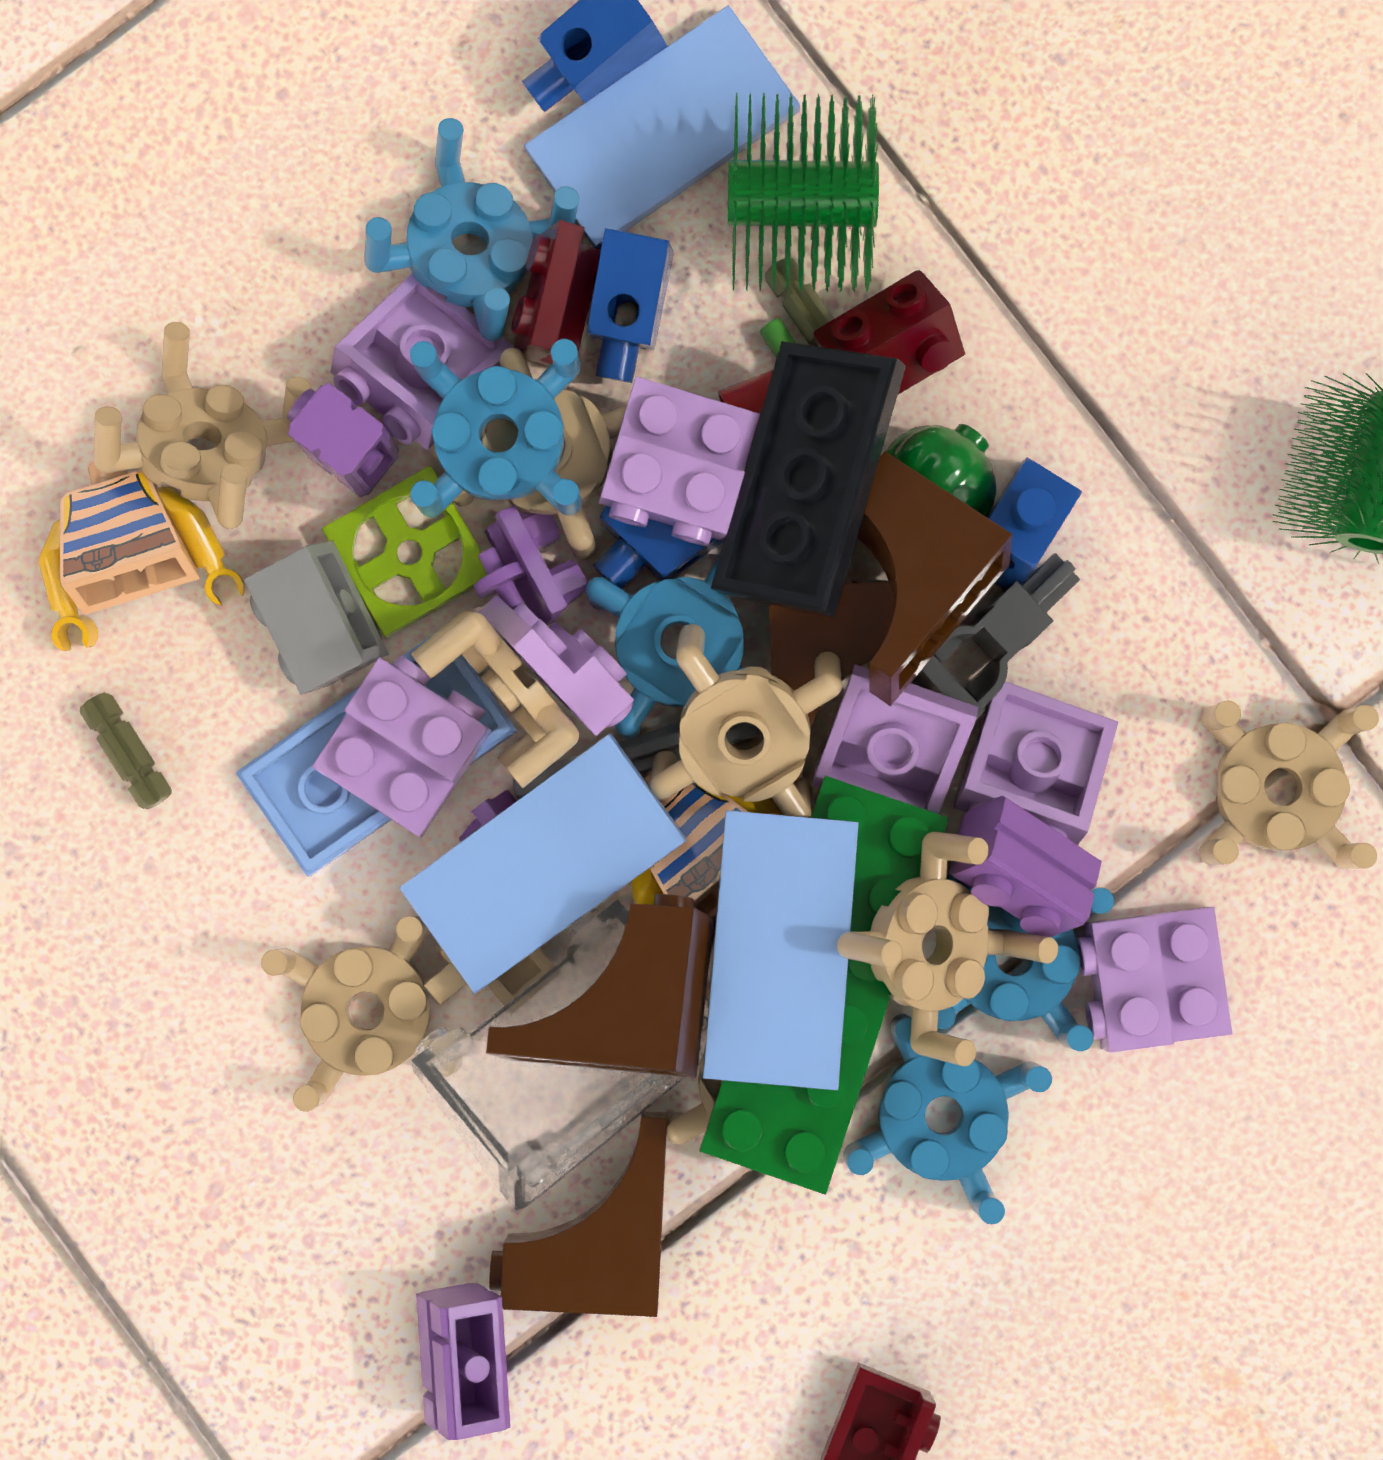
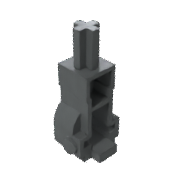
[911,553,1080,718]

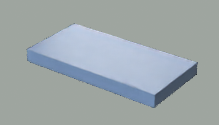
[524,5,800,249]
[235,634,518,877]
[399,734,687,994]
[703,810,859,1090]

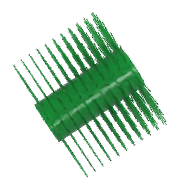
[728,93,879,293]
[1272,373,1383,564]

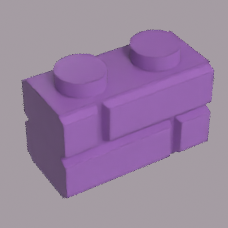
[287,383,399,498]
[949,795,1102,937]
[416,1283,511,1440]

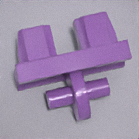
[474,505,588,625]

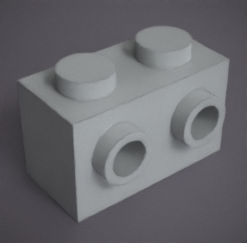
[244,541,389,695]

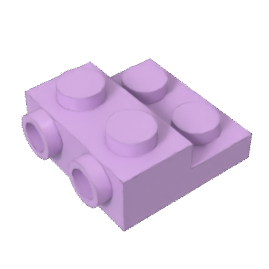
[330,273,514,450]
[598,376,760,546]
[478,595,634,736]
[312,655,492,838]
[811,664,978,814]
[953,681,1119,845]
[1077,907,1233,1053]

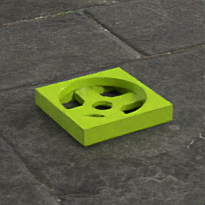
[321,465,487,639]

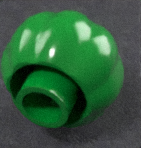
[885,424,996,517]

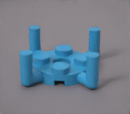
[364,118,580,341]
[410,339,582,518]
[586,559,744,739]
[938,868,1114,1051]
[843,1014,1052,1225]

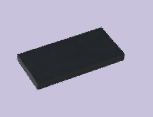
[711,341,906,618]

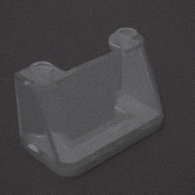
[411,899,709,1211]

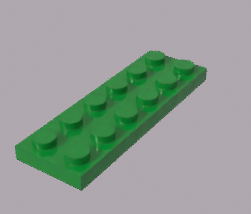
[699,775,949,1195]

